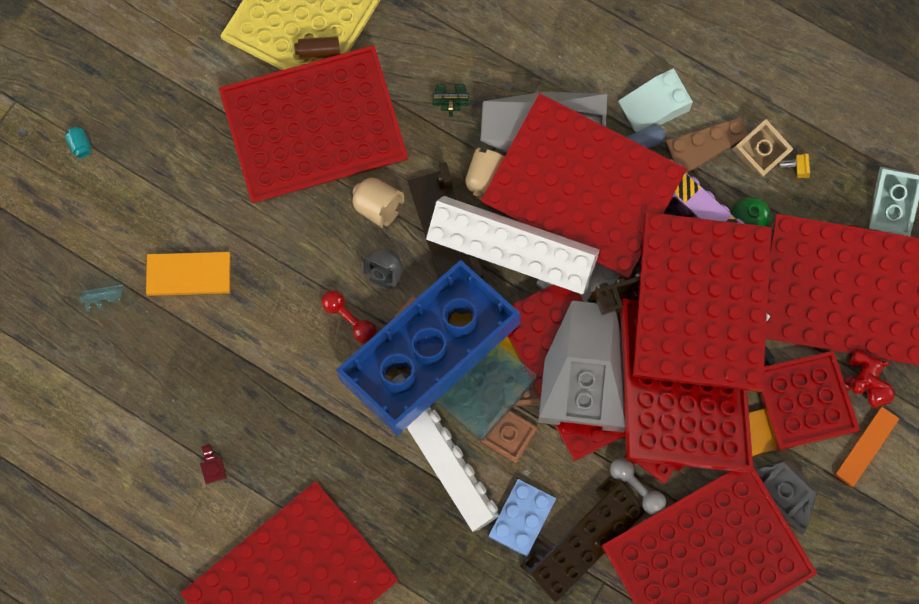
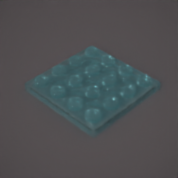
[435,345,538,441]

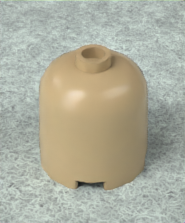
[465,148,505,200]
[352,177,405,228]

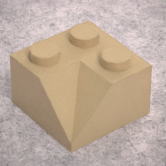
[732,119,793,177]

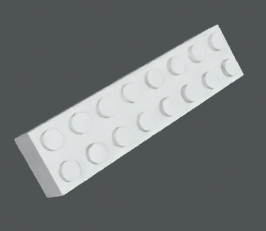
[426,196,600,294]

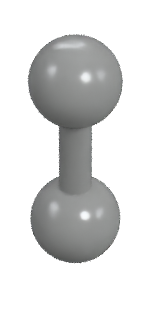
[610,458,667,515]

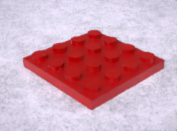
[759,351,860,451]

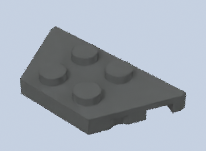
[755,460,818,534]

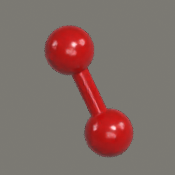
[321,290,376,343]

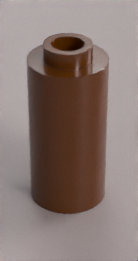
[294,36,340,59]

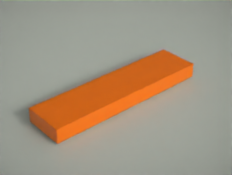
[835,407,899,487]

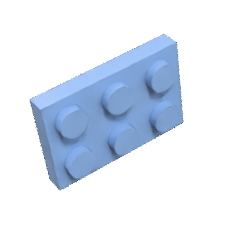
[489,479,556,557]

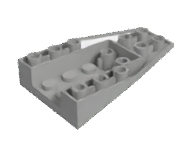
[480,92,607,153]
[538,301,626,432]

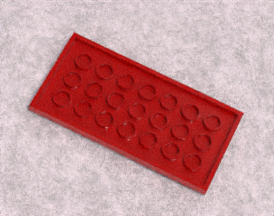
[507,284,626,462]

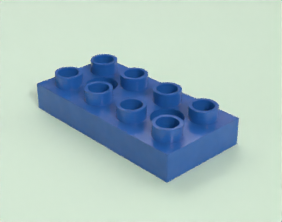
[336,260,521,436]

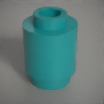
[65,127,92,158]

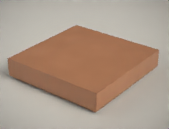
[480,405,538,464]

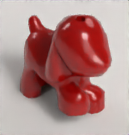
[844,349,895,408]

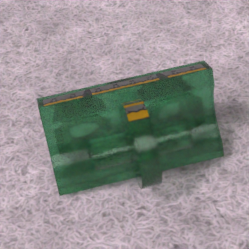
[433,84,469,117]

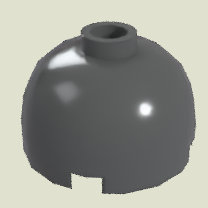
[360,249,403,290]

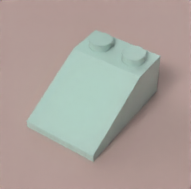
[618,68,693,133]
[869,167,919,236]

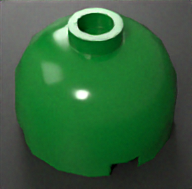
[730,196,771,227]

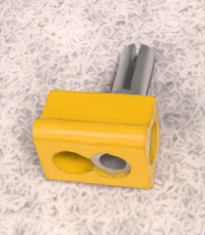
[779,154,810,178]

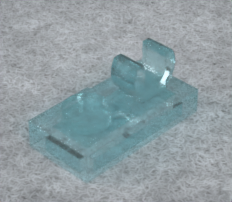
[79,284,124,312]

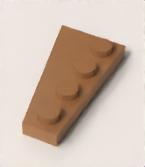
[665,118,748,174]

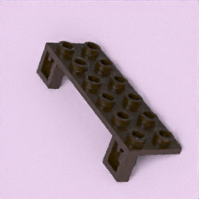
[408,162,483,279]
[587,273,640,315]
[520,476,645,602]

